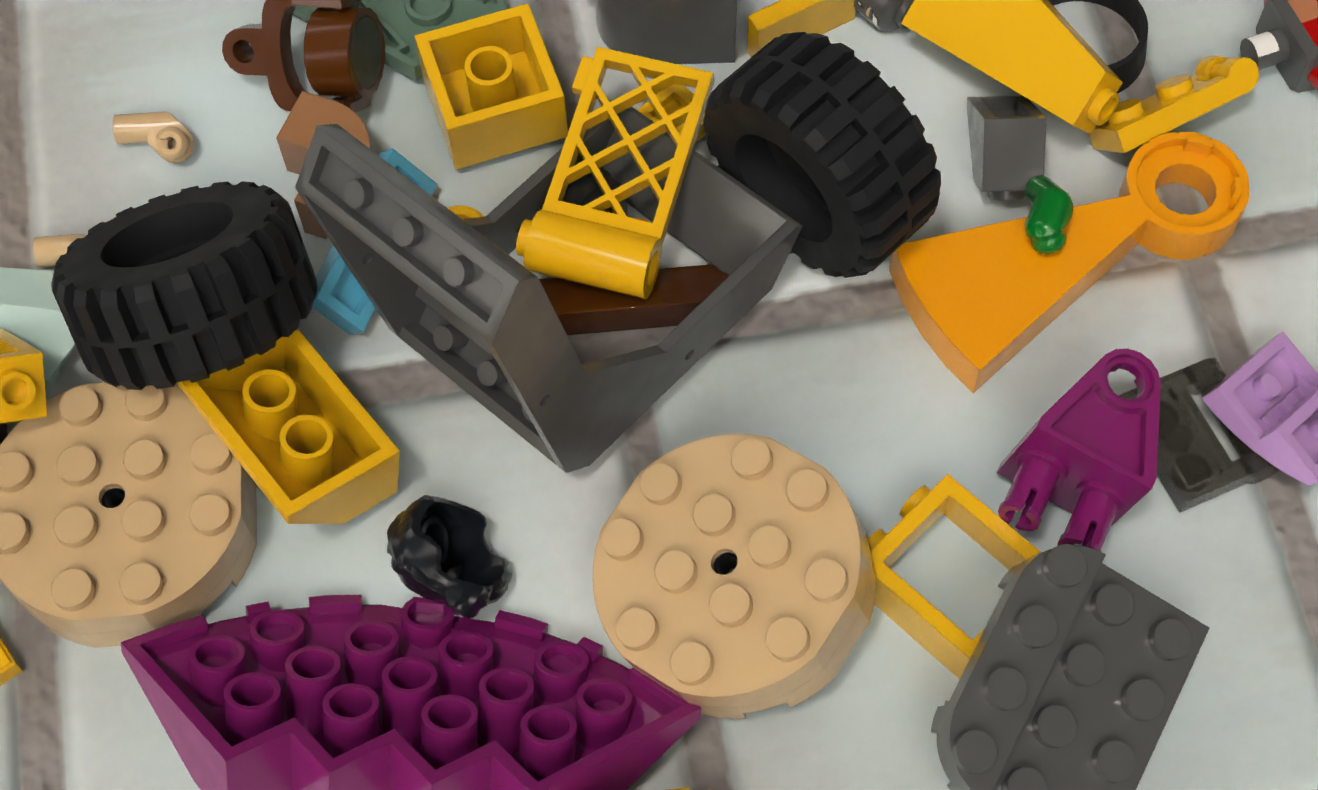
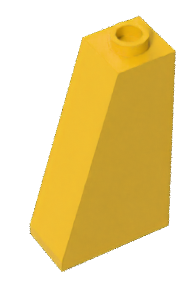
[901,0,1123,135]

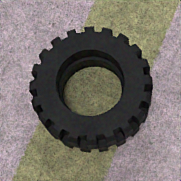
[703,32,941,278]
[51,181,318,390]

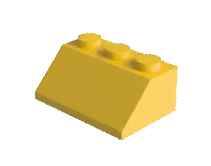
[177,329,400,524]

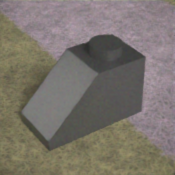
[967,96,1046,200]

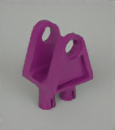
[996,348,1161,552]

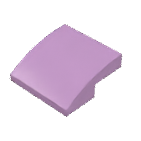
[1201,332,1318,486]

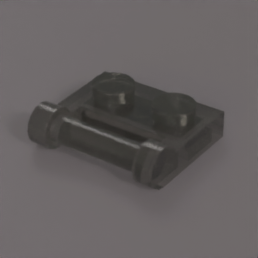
[1119,358,1280,513]

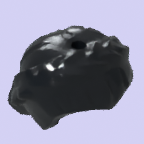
[387,495,512,619]

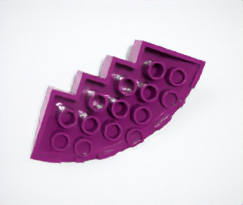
[121,595,702,790]

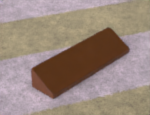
[539,264,728,335]

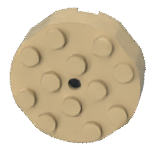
[0,382,257,648]
[592,434,876,719]

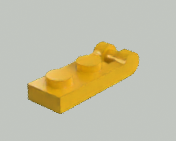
[1089,56,1259,153]

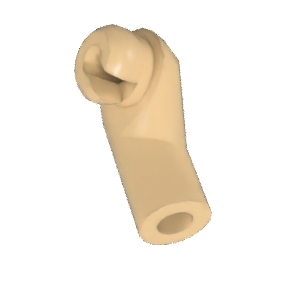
[113,111,194,163]

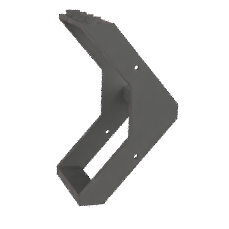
[295,107,803,473]

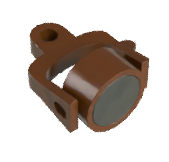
[222,0,385,113]

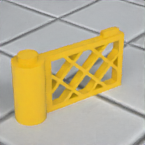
[516,47,715,299]

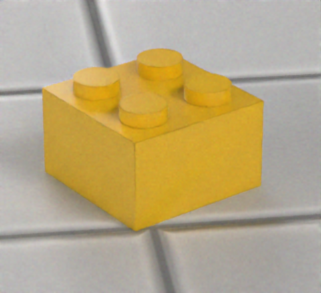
[414,3,568,170]

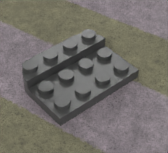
[931,544,1210,790]

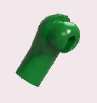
[1025,175,1074,254]

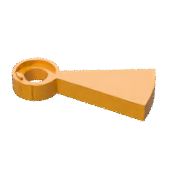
[889,131,1250,393]

